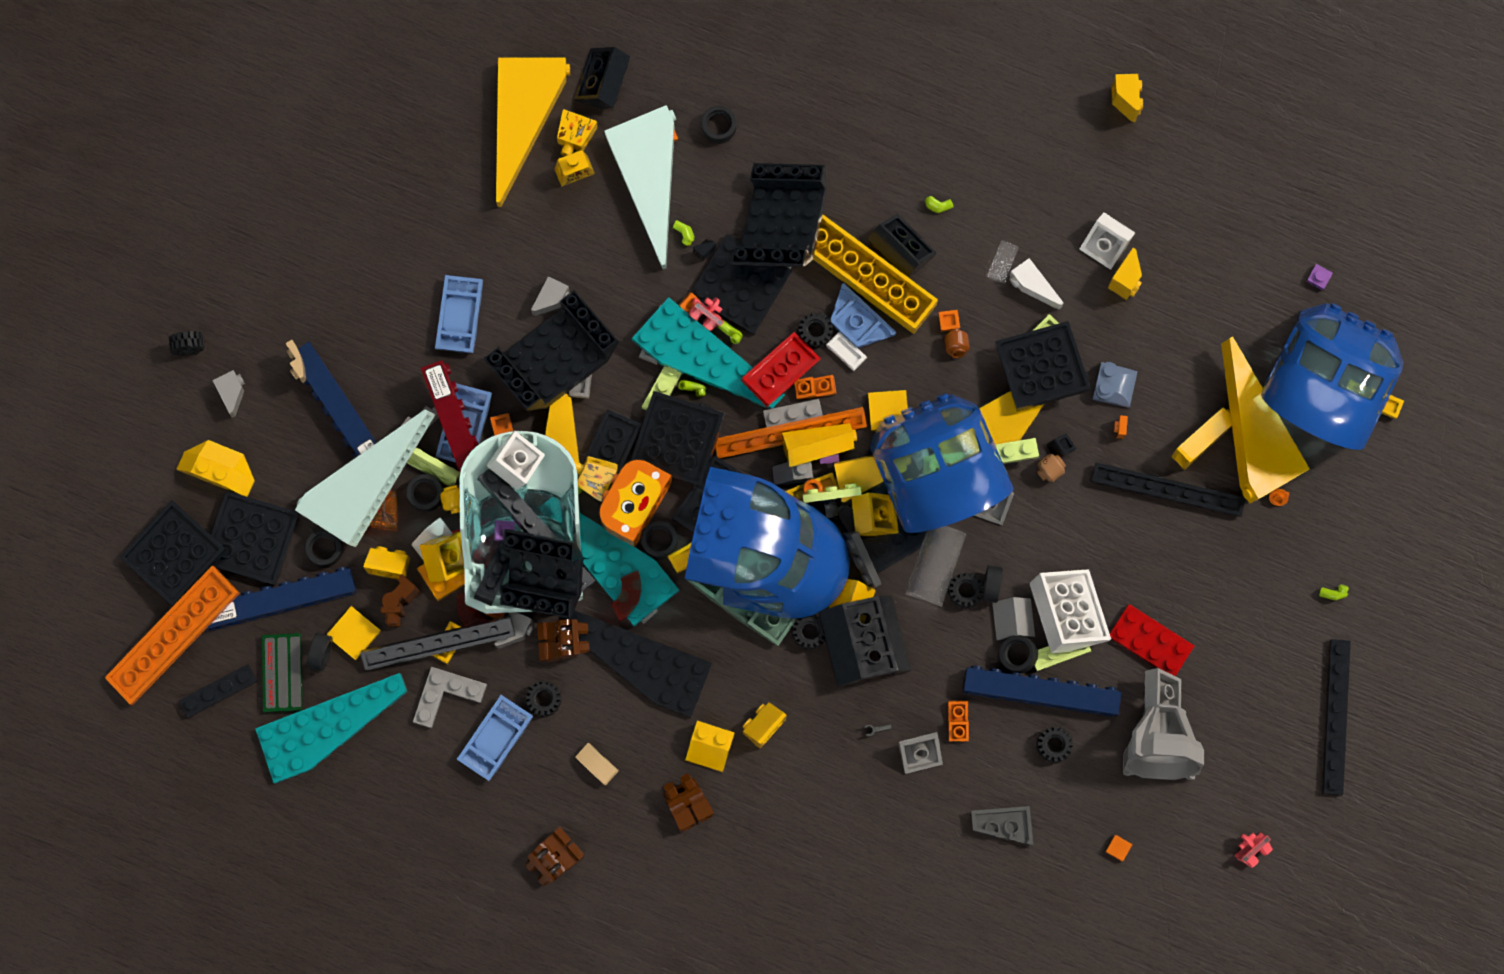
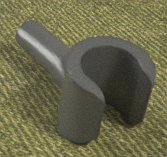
[864,724,892,737]

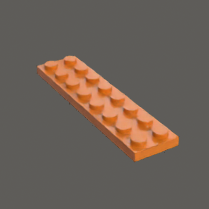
[105,566,240,705]

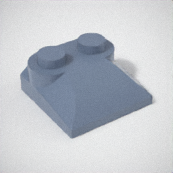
[1092,362,1138,408]

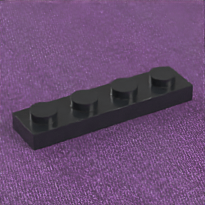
[473,541,510,606]
[179,664,258,718]

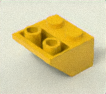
[1111,74,1143,122]

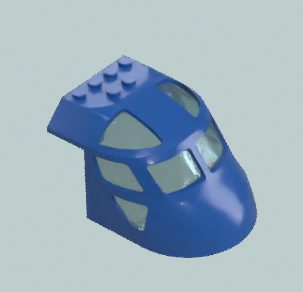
[1261,303,1403,450]
[869,393,1014,533]
[685,467,850,618]

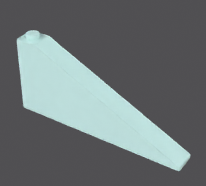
[604,105,676,270]
[295,409,435,547]

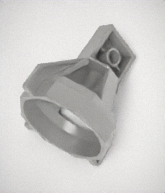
[1123,668,1204,780]

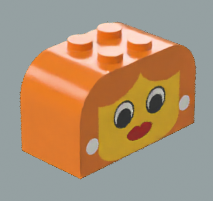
[600,460,672,547]

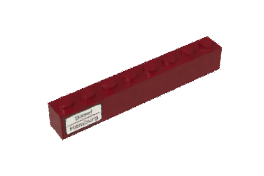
[421,360,498,511]

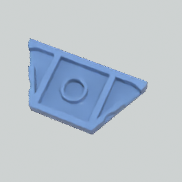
[831,283,897,348]

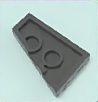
[841,532,882,587]
[971,806,1033,846]

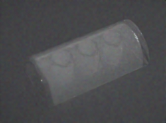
[905,526,967,607]

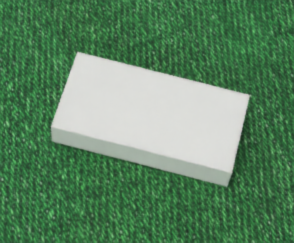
[826,331,867,372]

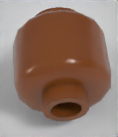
[944,329,970,358]

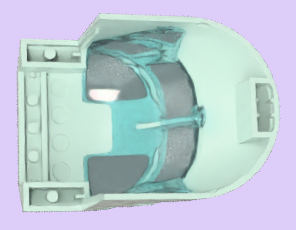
[460,431,583,614]

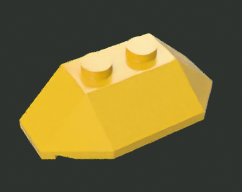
[177,440,255,497]

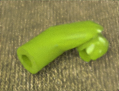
[925,196,953,213]
[673,220,695,246]
[717,320,742,344]
[678,380,706,397]
[1319,584,1349,601]

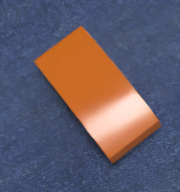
[794,375,837,399]
[948,701,969,741]

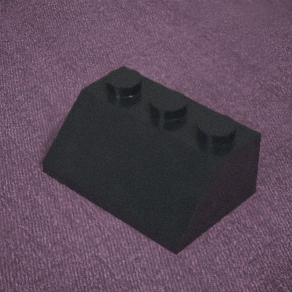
[574,47,630,108]
[868,214,937,278]

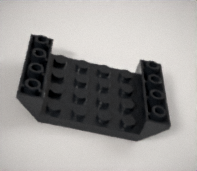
[731,163,827,267]
[483,290,619,411]

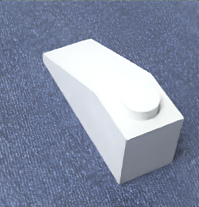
[1010,258,1063,310]

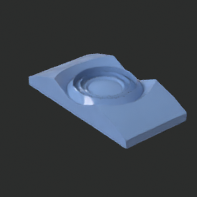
[435,275,483,354]
[435,383,492,462]
[457,695,533,781]

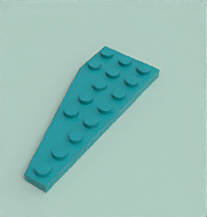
[632,297,785,409]
[539,496,679,627]
[255,673,407,784]

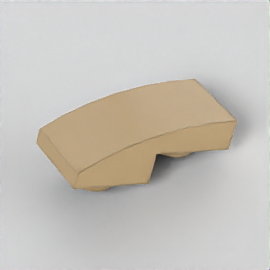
[286,340,306,383]
[576,743,618,785]

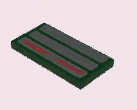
[262,633,303,713]

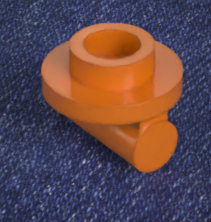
[1269,489,1289,506]

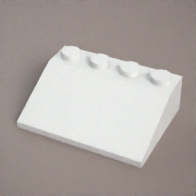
[1029,569,1111,653]

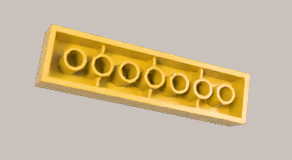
[813,215,938,334]

